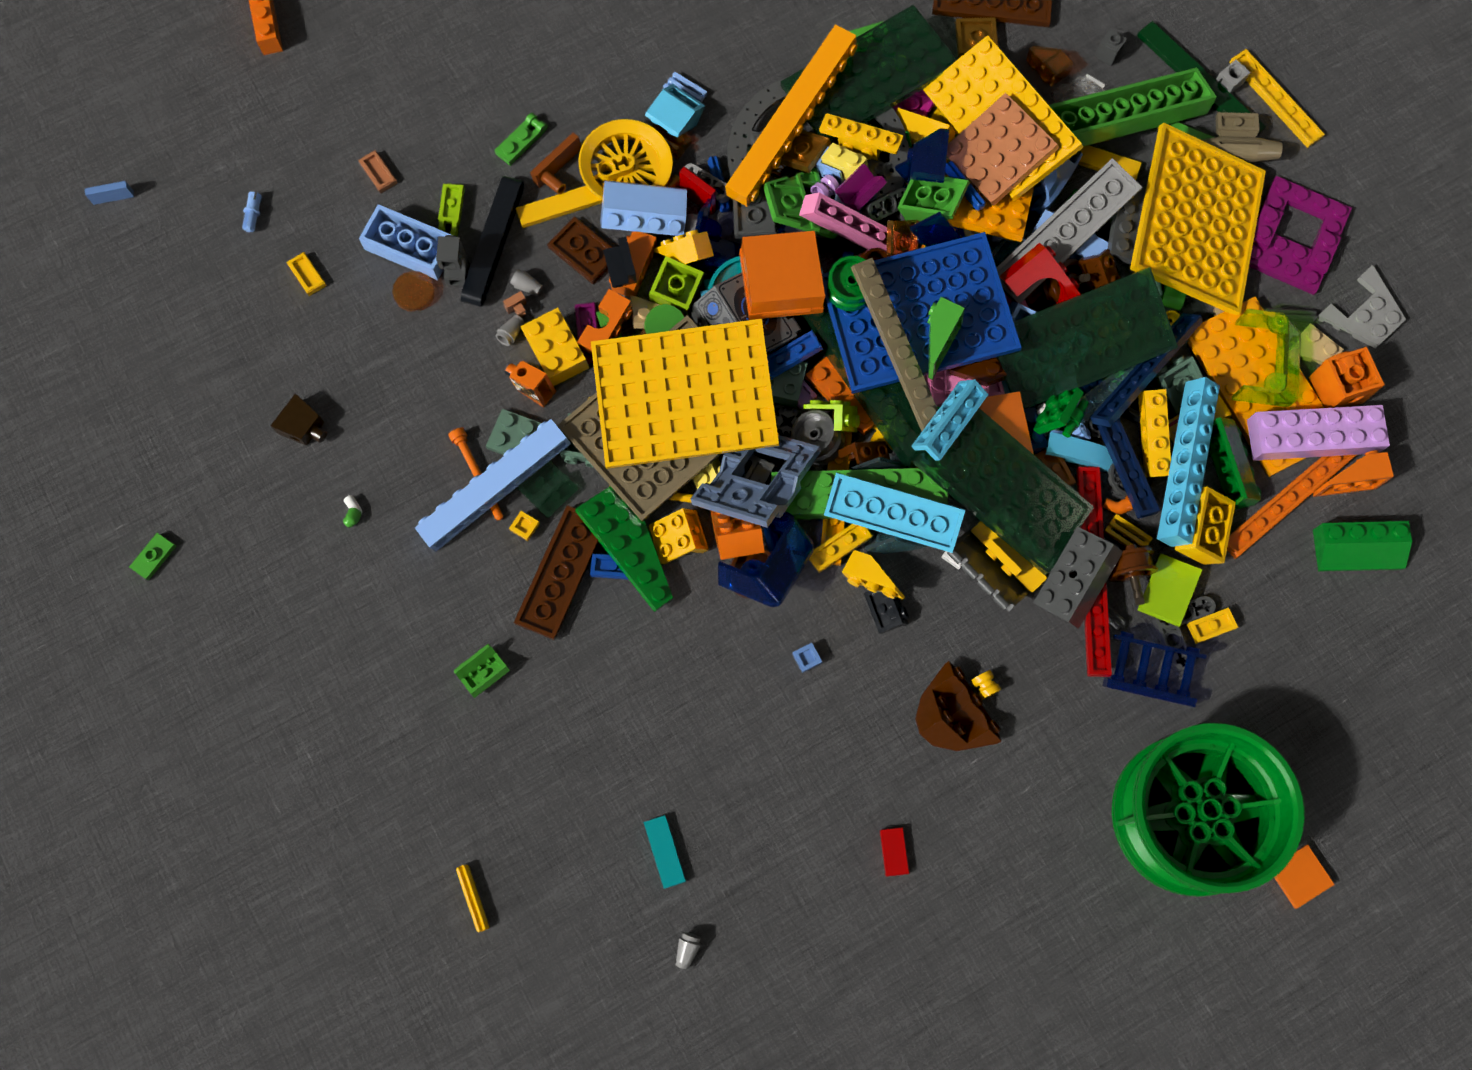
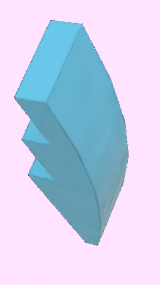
[1045,432,1116,473]

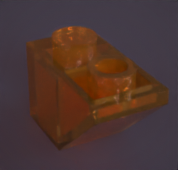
[1026,46,1074,87]

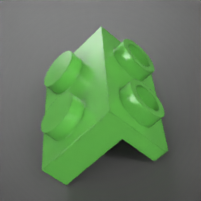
[453,644,510,698]

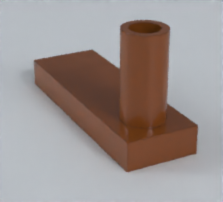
[530,133,581,195]

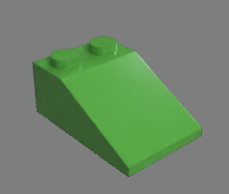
[897,172,970,224]
[927,297,965,379]

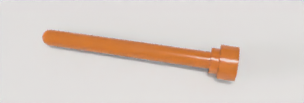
[448,427,503,520]

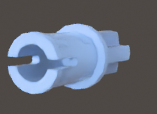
[242,192,262,232]

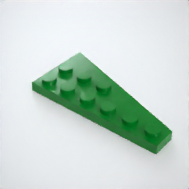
[575,486,673,612]

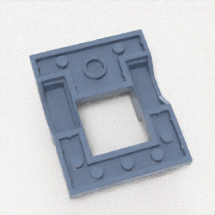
[691,435,821,528]

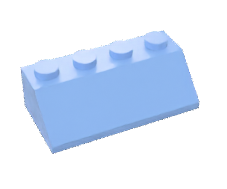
[600,180,687,236]

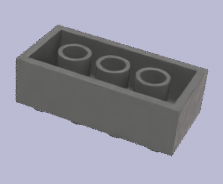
[1033,526,1123,629]

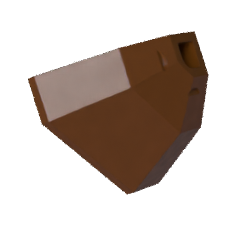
[915,661,1001,751]

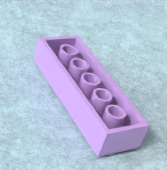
[1247,405,1390,461]

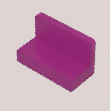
[835,164,887,210]

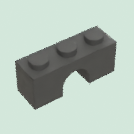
[436,235,470,288]

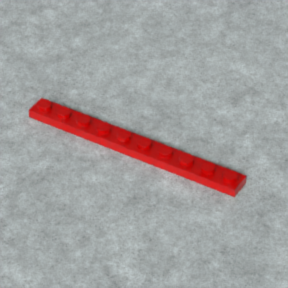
[1077,467,1112,677]

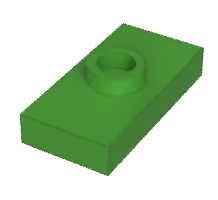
[129,533,176,581]

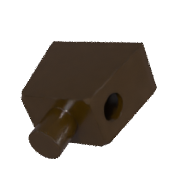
[270,394,327,445]

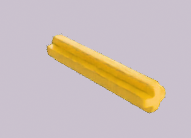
[456,864,489,932]

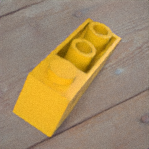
[653,229,714,264]
[842,550,905,599]

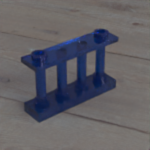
[1102,631,1207,707]

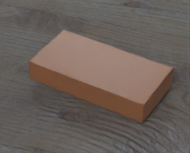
[358,150,398,194]

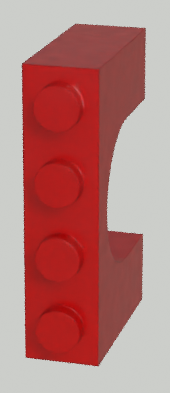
[999,243,1093,343]

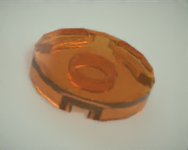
[392,271,435,312]

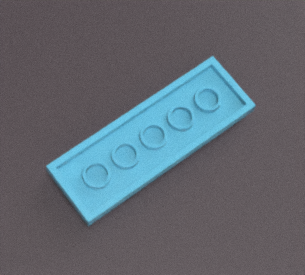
[824,472,965,553]

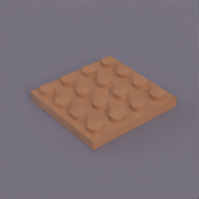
[942,93,1059,206]

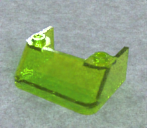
[1232,309,1301,407]

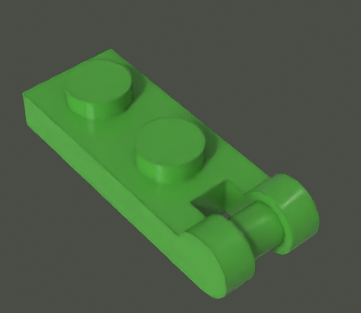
[494,112,548,166]

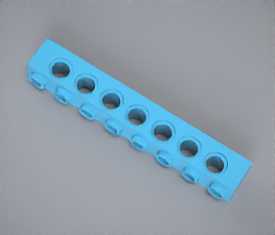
[1157,377,1220,547]

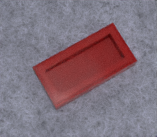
[880,828,909,877]

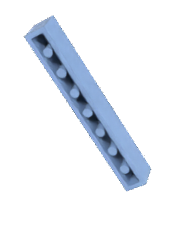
[415,419,571,551]

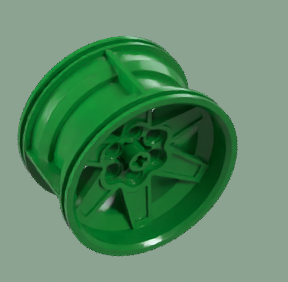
[1111,723,1304,897]

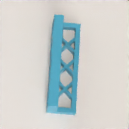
[911,379,989,461]

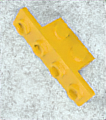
[819,113,903,160]
[971,517,1047,593]

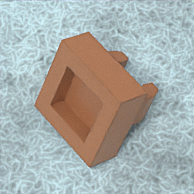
[503,291,526,317]

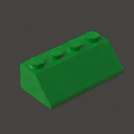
[1209,417,1261,510]
[1313,521,1412,572]

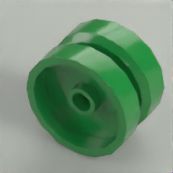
[827,256,867,312]

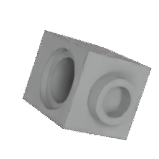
[1216,59,1251,94]

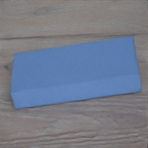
[85,181,134,205]

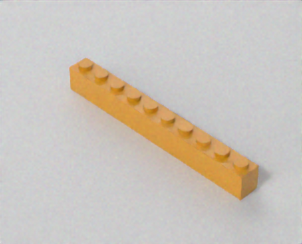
[725,24,857,207]

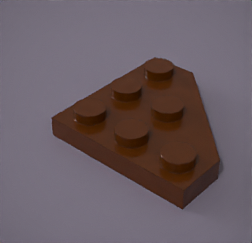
[946,357,1007,387]

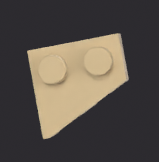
[1288,323,1344,365]

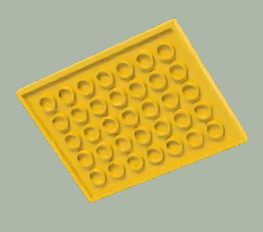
[1130,122,1266,315]

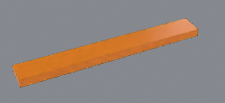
[1227,455,1356,559]

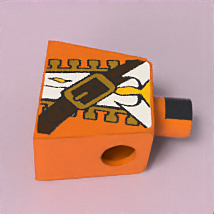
[505,361,556,408]

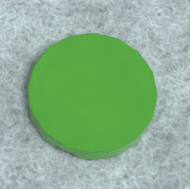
[644,304,684,334]

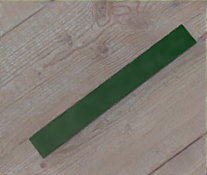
[1137,21,1266,134]

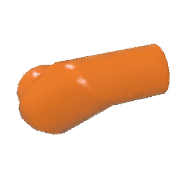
[1102,496,1133,515]

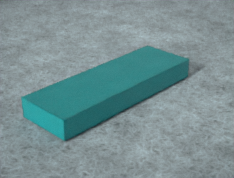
[644,815,686,889]

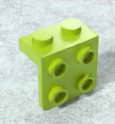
[803,400,860,432]

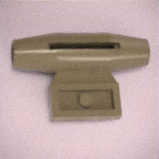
[1200,112,1282,162]

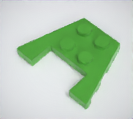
[763,168,837,239]

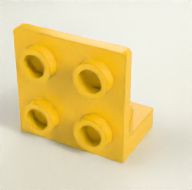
[649,508,709,564]

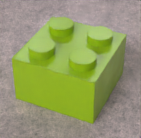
[649,256,704,316]

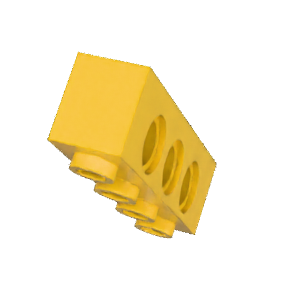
[1138,389,1171,477]

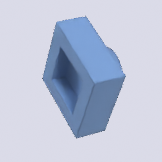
[792,643,822,673]

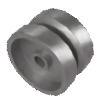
[790,410,845,464]

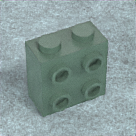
[767,353,808,408]

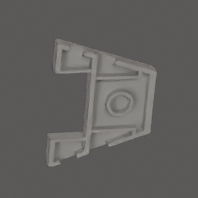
[1317,265,1406,348]

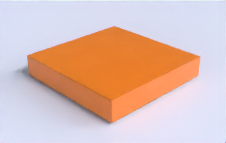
[1274,844,1335,909]

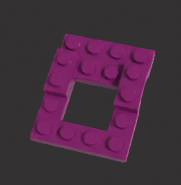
[1249,176,1352,295]

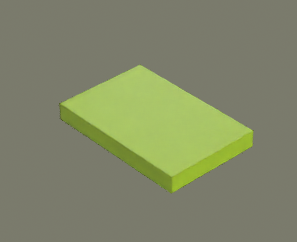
[1137,553,1202,627]

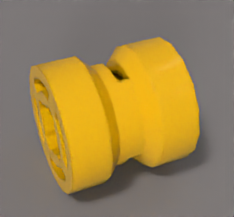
[971,670,1002,700]

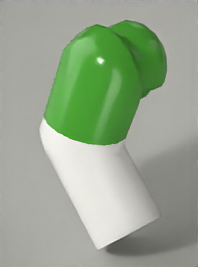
[343,495,362,527]

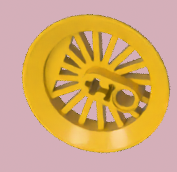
[578,119,673,199]

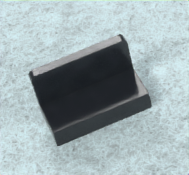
[603,237,637,288]

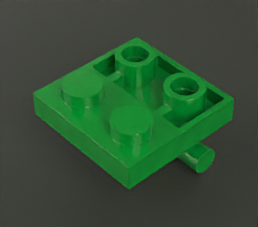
[1033,387,1089,438]

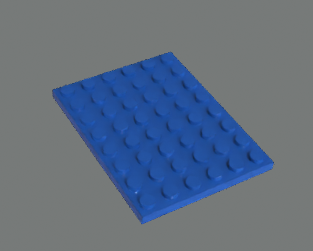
[822,232,1022,394]

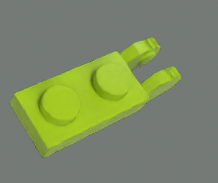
[438,183,465,237]

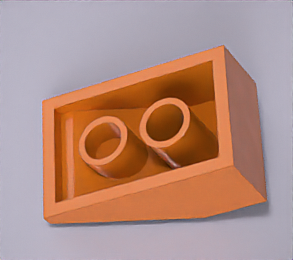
[1313,450,1394,497]

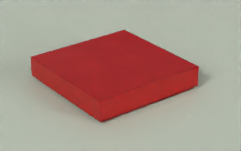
[679,167,716,215]

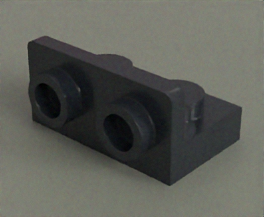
[864,591,909,634]

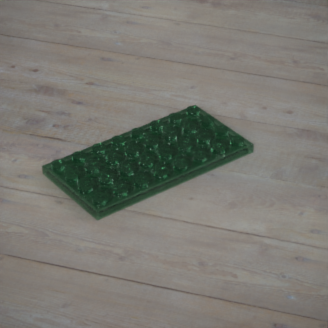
[780,4,957,143]
[997,267,1178,409]
[912,408,1094,575]

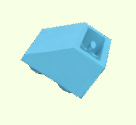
[645,84,705,137]

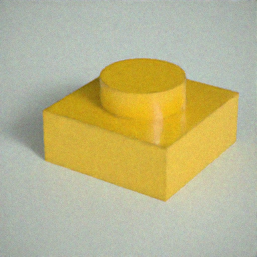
[509,511,540,541]

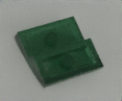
[517,461,579,518]

